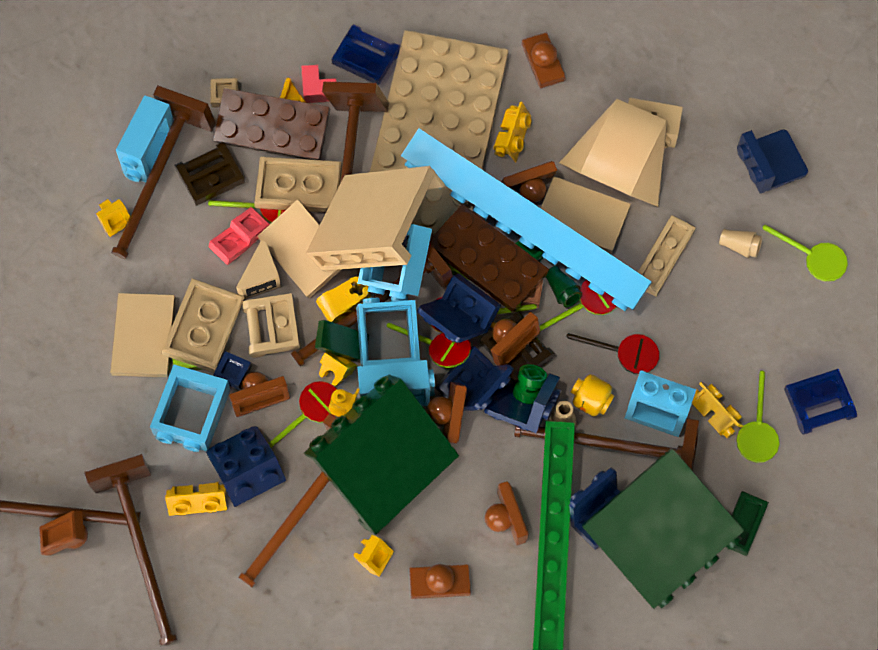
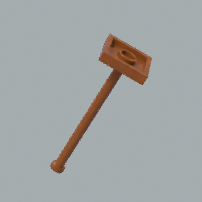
[239,413,336,587]

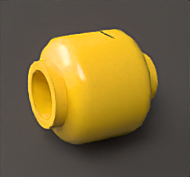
[570,374,615,417]

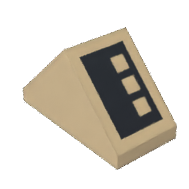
[236,240,281,300]

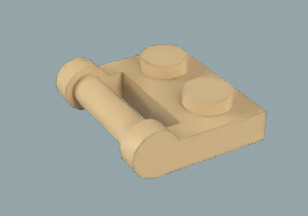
[242,293,300,358]

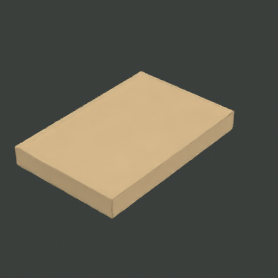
[254,157,342,212]
[541,177,631,255]
[257,199,342,298]
[162,278,245,373]
[110,293,175,378]

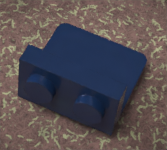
[737,129,808,194]
[417,273,501,343]
[435,346,514,411]
[484,373,561,433]
[206,426,286,507]
[569,467,620,550]

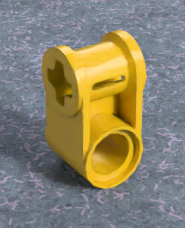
[316,276,371,323]

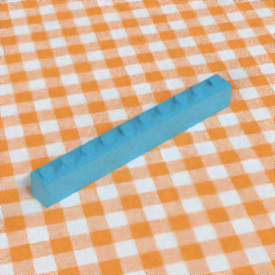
[401,128,652,311]

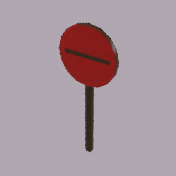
[566,333,659,374]

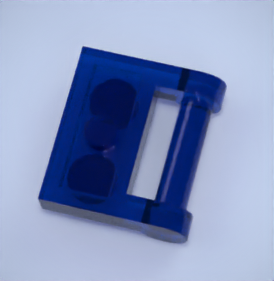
[332,24,401,85]
[784,369,857,435]

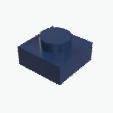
[213,351,252,390]

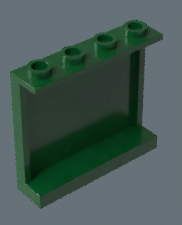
[304,375,459,535]
[582,448,744,609]

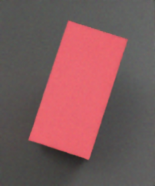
[301,65,336,103]

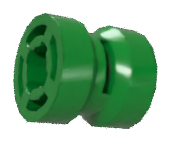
[513,364,547,404]

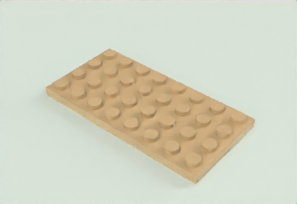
[370,30,508,238]

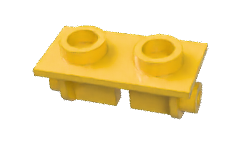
[493,102,531,162]
[692,382,743,438]
[329,388,360,417]
[165,482,227,516]

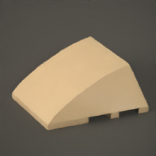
[559,99,667,207]

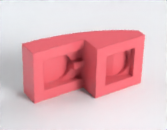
[209,207,270,265]

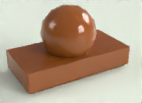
[522,32,565,88]
[501,161,557,203]
[491,312,540,366]
[229,372,290,417]
[427,382,467,443]
[484,481,528,546]
[39,510,88,556]
[410,564,470,599]

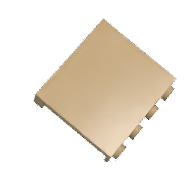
[306,166,445,270]

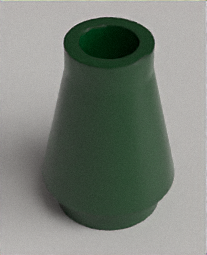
[545,266,582,307]

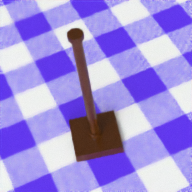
[322,82,389,184]
[111,85,216,259]
[290,242,453,367]
[514,418,699,471]
[84,454,178,646]
[0,500,141,525]

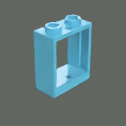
[116,95,174,183]
[357,224,432,299]
[356,296,420,366]
[357,360,435,407]
[150,364,231,452]
[624,370,696,437]

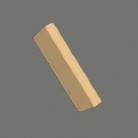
[638,215,696,297]

